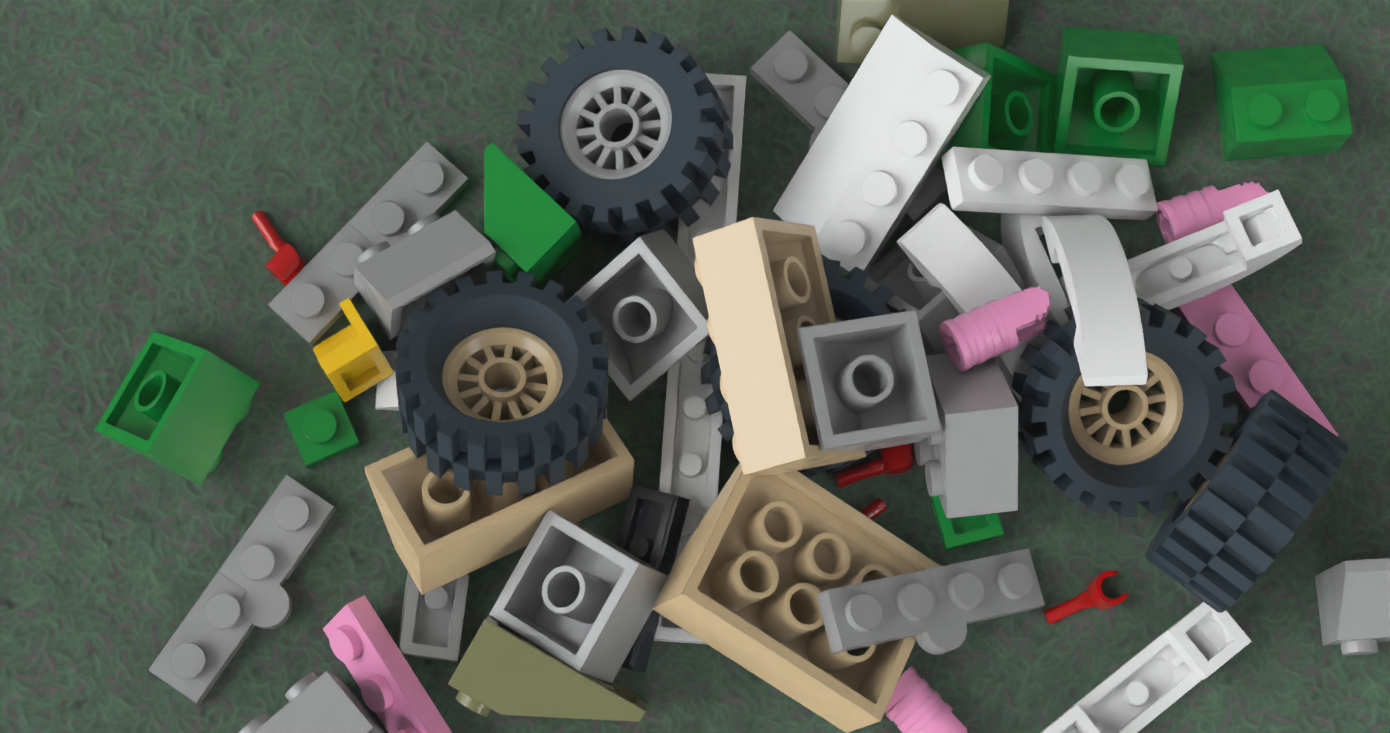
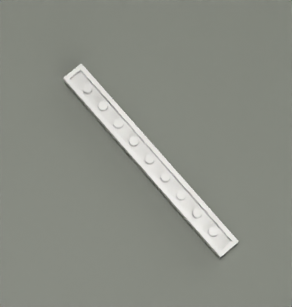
[654,73,746,644]

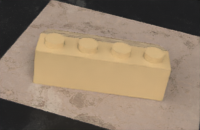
[652,463,940,733]

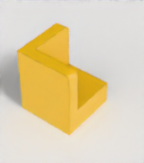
[313,298,394,403]

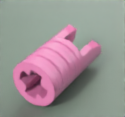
[1156,181,1269,244]
[939,286,1051,372]
[885,666,968,733]

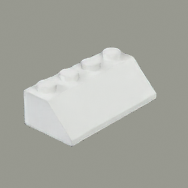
[773,14,991,272]

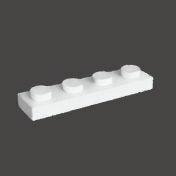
[941,147,1158,220]

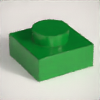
[283,390,361,469]
[929,495,1004,552]

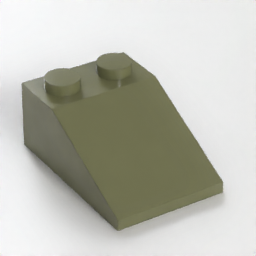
[836,0,1009,63]
[448,616,649,722]

